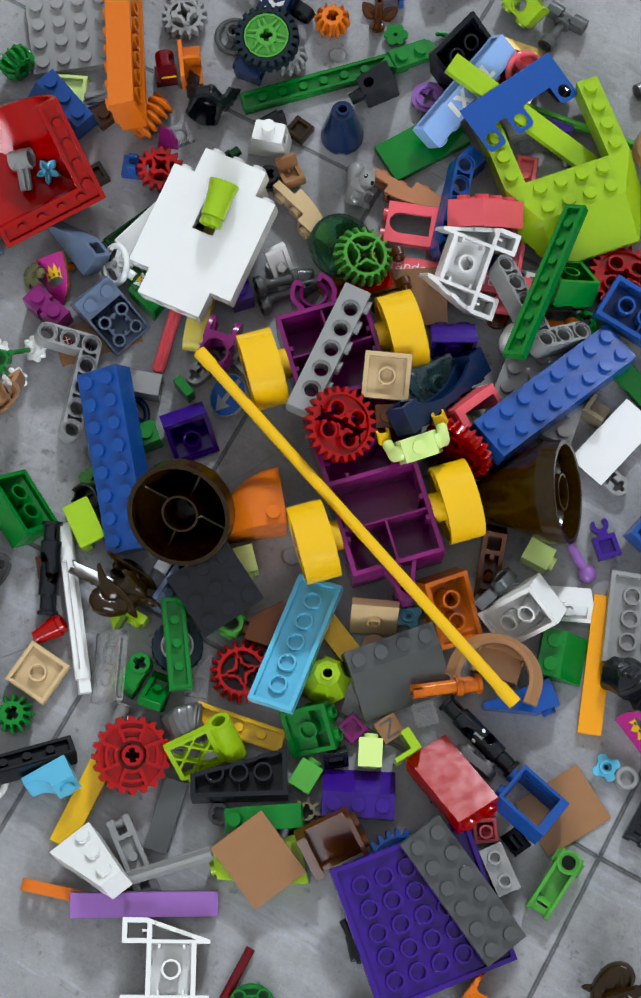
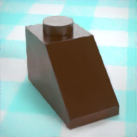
[242,602,286,649]

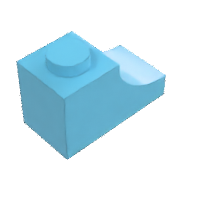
[21,754,81,799]

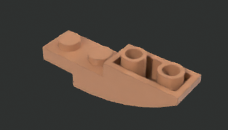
[374,167,442,208]

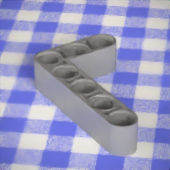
[488,254,591,358]
[34,322,102,444]

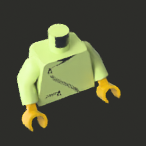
[376,409,450,465]

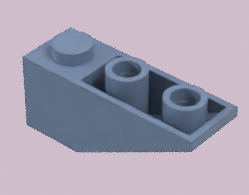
[48,222,111,275]

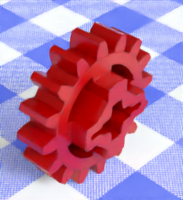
[136,146,183,193]

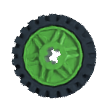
[235,4,300,73]

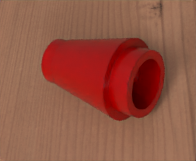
[31,614,68,644]

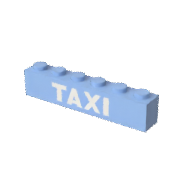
[412,34,517,149]

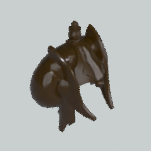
[68,550,160,618]
[581,961,641,998]

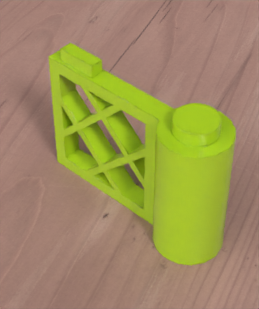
[163,712,247,782]

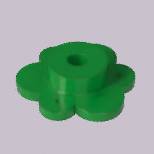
[384,24,408,46]

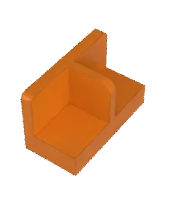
[177,39,204,90]

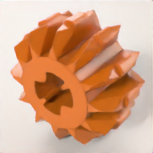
[314,2,350,40]

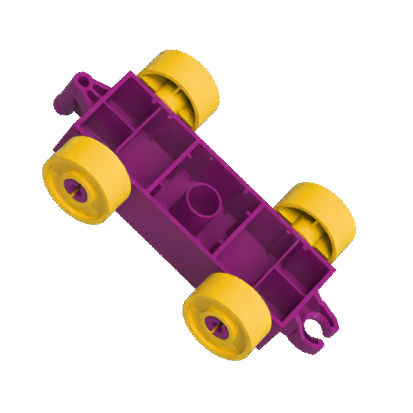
[235,273,486,609]

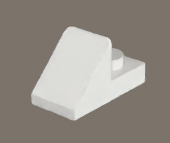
[263,242,294,291]

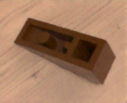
[473,524,508,601]

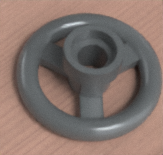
[214,18,242,56]

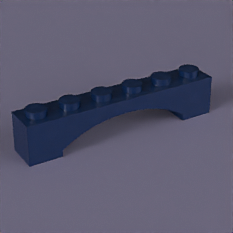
[386,347,491,437]

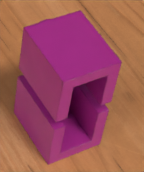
[22,284,73,327]

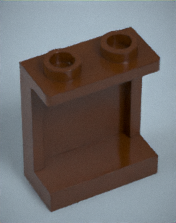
[294,805,370,882]

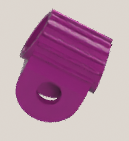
[197,314,244,373]

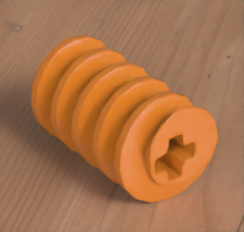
[130,92,173,139]

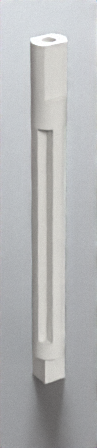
[60,522,92,695]

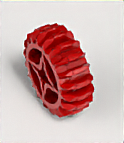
[210,640,265,705]

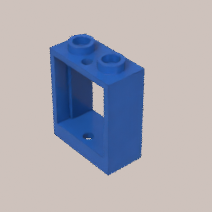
[495,765,570,845]

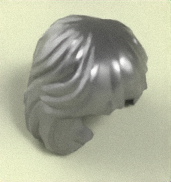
[160,702,205,748]

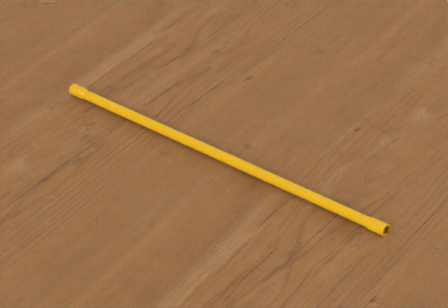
[194,347,520,709]

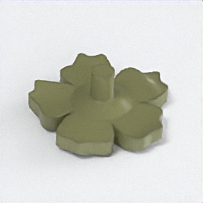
[23,262,46,289]

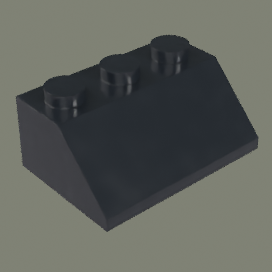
[429,11,491,89]

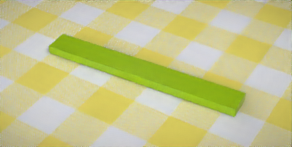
[444,53,598,167]

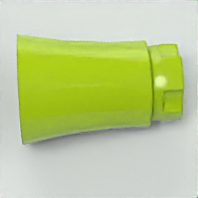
[199,177,240,230]

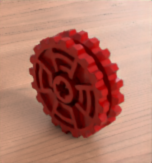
[91,716,170,795]

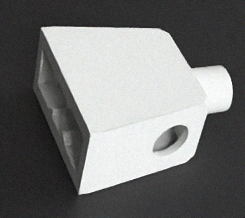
[248,119,292,159]

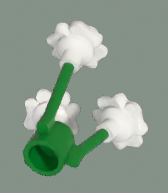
[0,335,47,392]

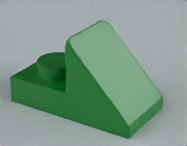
[137,671,171,712]

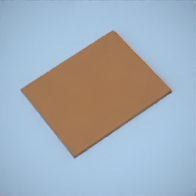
[379,267,448,325]
[515,764,611,857]
[210,810,307,910]

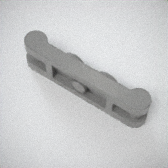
[106,812,162,891]

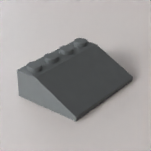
[341,621,450,722]

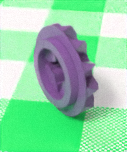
[411,82,444,113]

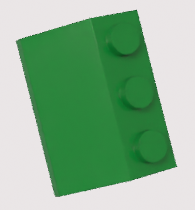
[0,469,58,549]

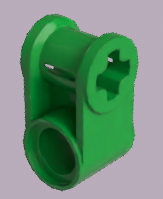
[112,653,153,699]

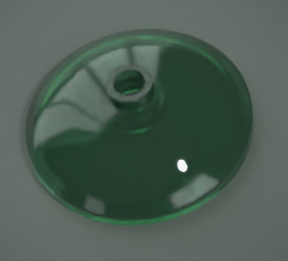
[309,213,374,279]

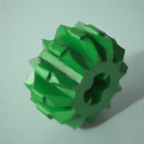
[0,43,35,82]
[0,694,35,735]

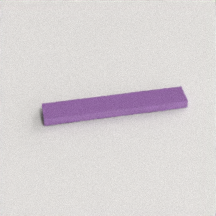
[70,890,218,918]

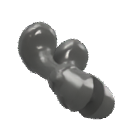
[253,268,318,316]

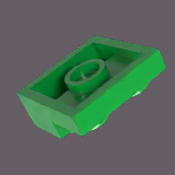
[279,699,343,758]

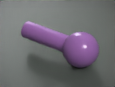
[566,543,597,584]

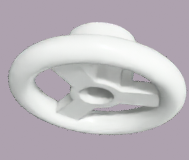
[102,242,133,287]

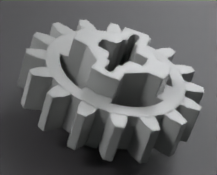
[161,0,208,40]

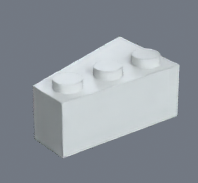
[49,822,133,899]

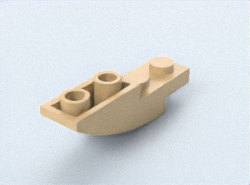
[273,180,331,257]

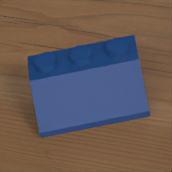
[28,68,98,140]

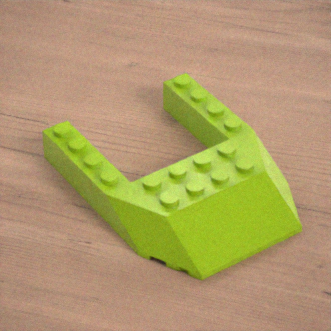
[474,76,641,261]

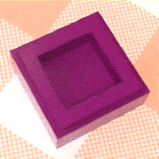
[337,712,369,746]

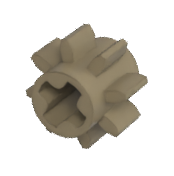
[297,797,321,825]

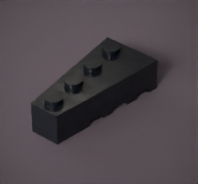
[190,747,288,804]

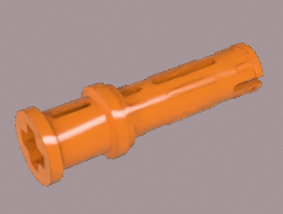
[410,672,483,700]

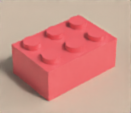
[447,194,524,230]

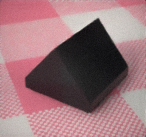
[323,745,349,769]
[500,827,532,857]

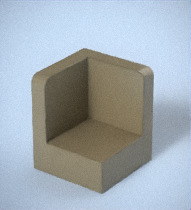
[580,392,611,429]

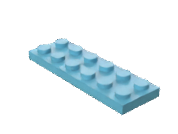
[247,573,343,715]

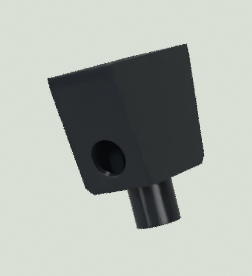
[348,60,400,108]

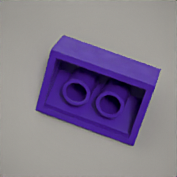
[321,769,395,821]

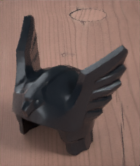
[186,70,241,126]
[600,656,641,711]

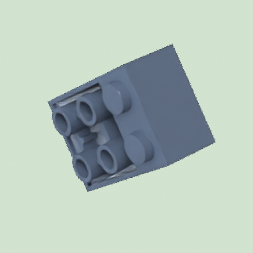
[70,276,151,356]

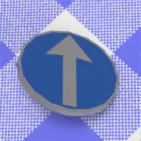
[209,374,248,418]

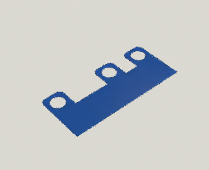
[460,53,577,152]

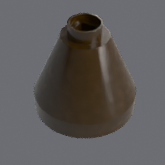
[475,439,582,545]
[127,459,235,566]

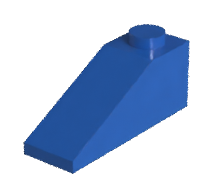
[481,678,560,717]

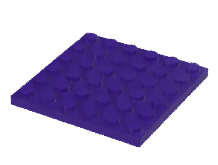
[329,824,517,998]

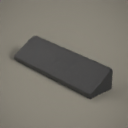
[0,735,78,785]

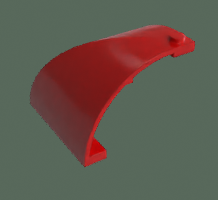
[0,95,106,248]

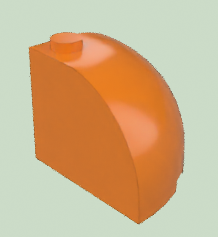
[227,466,287,544]

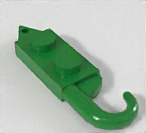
[382,31,448,73]

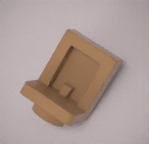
[274,152,306,189]

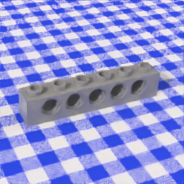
[286,282,372,417]

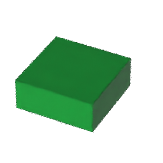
[173,375,196,403]

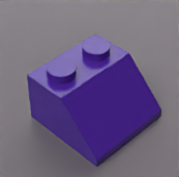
[429,322,478,357]
[159,401,220,460]

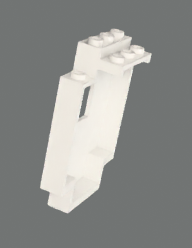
[129,148,278,323]

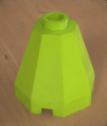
[303,655,350,704]

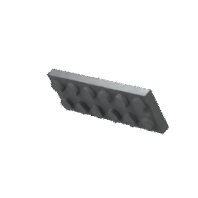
[399,815,526,967]

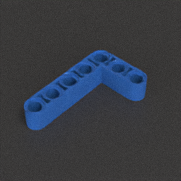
[429,154,496,271]

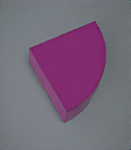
[158,126,179,150]

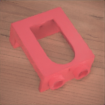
[380,200,439,257]

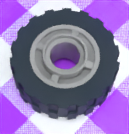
[151,622,203,671]

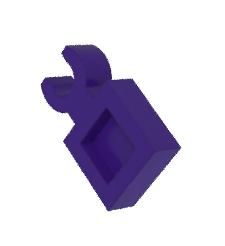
[590,518,622,562]

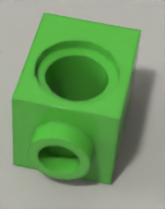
[288,757,324,797]

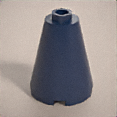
[321,101,364,155]

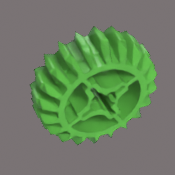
[332,226,393,288]

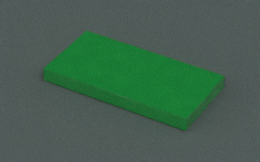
[374,124,471,181]

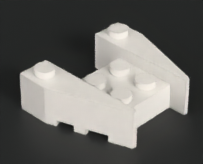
[419,226,522,321]
[120,917,210,998]

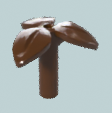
[362,0,398,33]

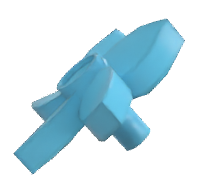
[36,159,61,185]

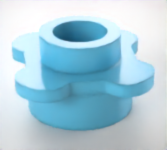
[397,607,422,629]
[592,754,620,782]

